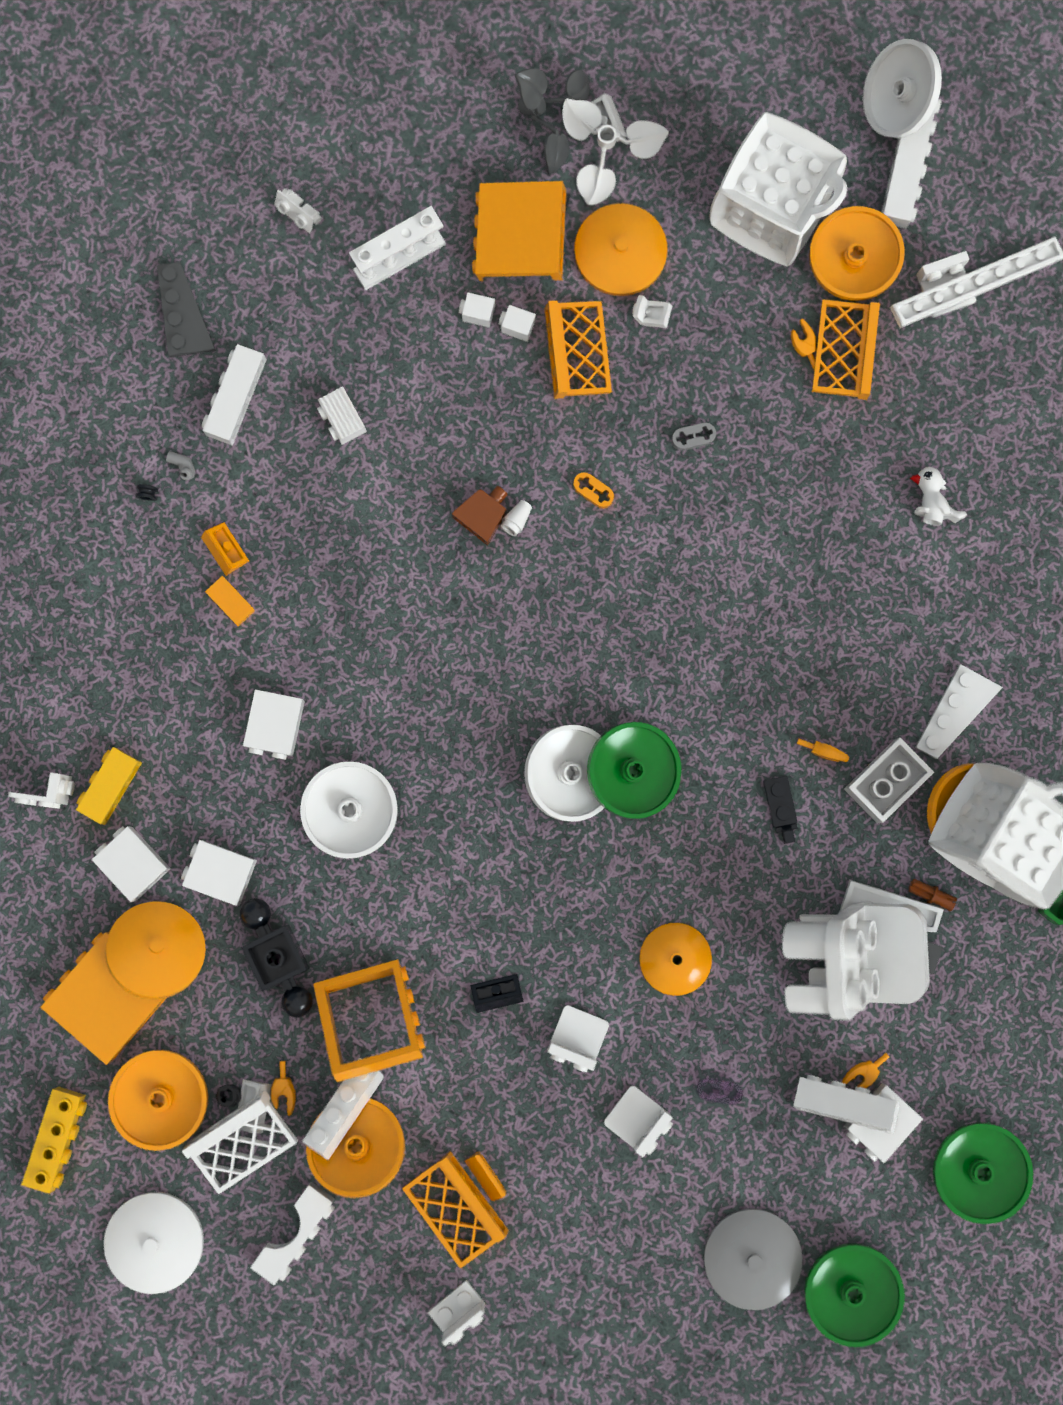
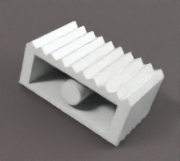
[317,387,367,445]

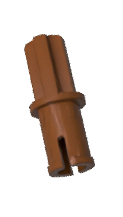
[908,879,957,911]

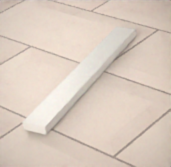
[890,237,1063,328]

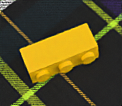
[76,747,142,825]

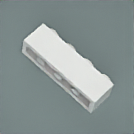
[202,344,266,446]
[302,1057,384,1160]
[793,1075,900,1133]

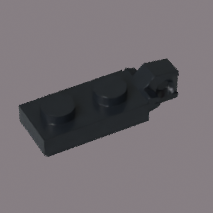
[763,776,798,844]

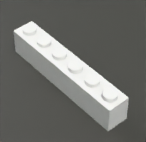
[881,99,941,229]

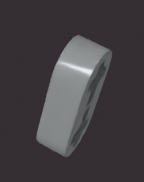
[672,423,716,451]

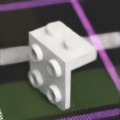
[8,773,75,809]
[547,1005,609,1072]
[604,1086,673,1157]

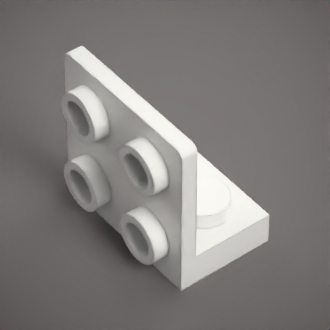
[916,251,976,317]
[428,1279,485,1346]

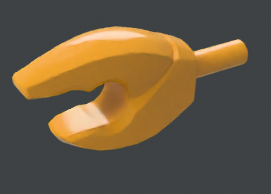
[791,318,816,370]
[797,738,849,762]
[841,1053,890,1088]
[270,1061,296,1116]

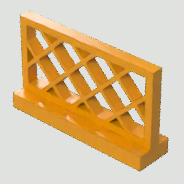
[812,299,880,400]
[544,300,612,399]
[402,1151,509,1269]

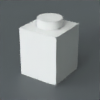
[459,292,495,328]
[499,305,536,342]

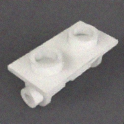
[274,188,322,233]

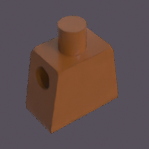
[452,486,508,545]

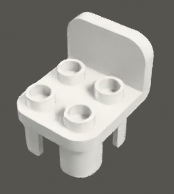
[782,903,929,1020]

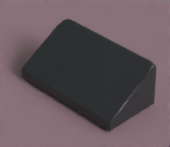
[470,974,524,1013]

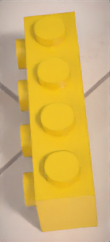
[21,1086,87,1194]

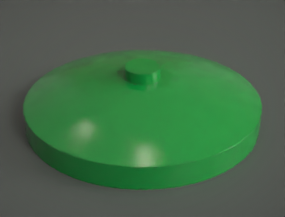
[587,722,681,819]
[933,1122,1033,1224]
[804,1243,905,1347]

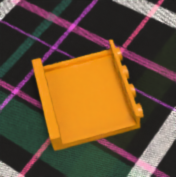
[472,181,566,281]
[40,931,166,1065]

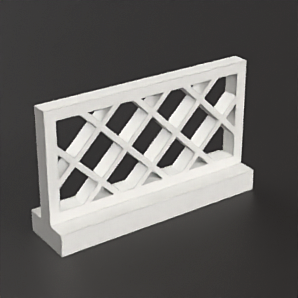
[182,1090,298,1194]

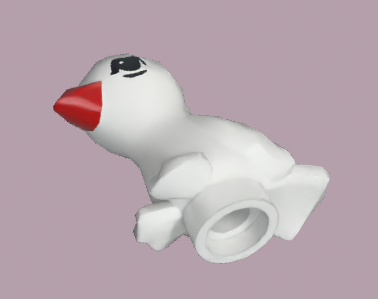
[910,467,967,526]

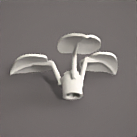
[563,99,668,205]

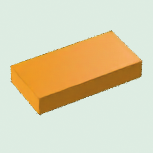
[205,576,255,626]

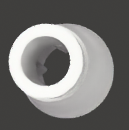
[501,500,532,536]

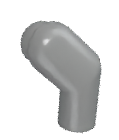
[166,451,195,481]

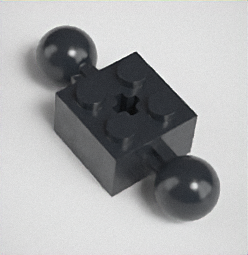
[240,898,313,1018]

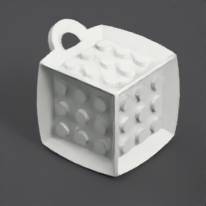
[710,112,847,266]
[928,763,1063,909]

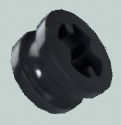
[135,484,158,501]
[216,1084,241,1107]

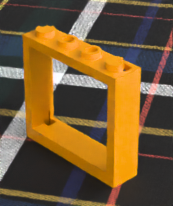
[313,959,425,1082]

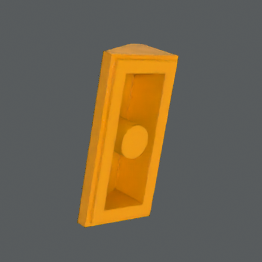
[201,522,249,576]
[465,1151,506,1201]

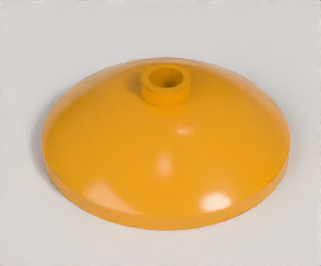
[639,923,712,996]

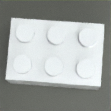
[844,738,934,824]

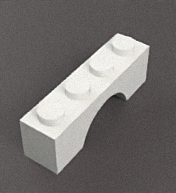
[250,1182,335,1285]

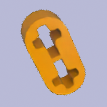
[573,472,614,508]

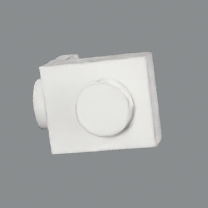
[633,295,672,328]

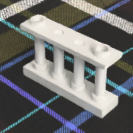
[349,206,446,290]

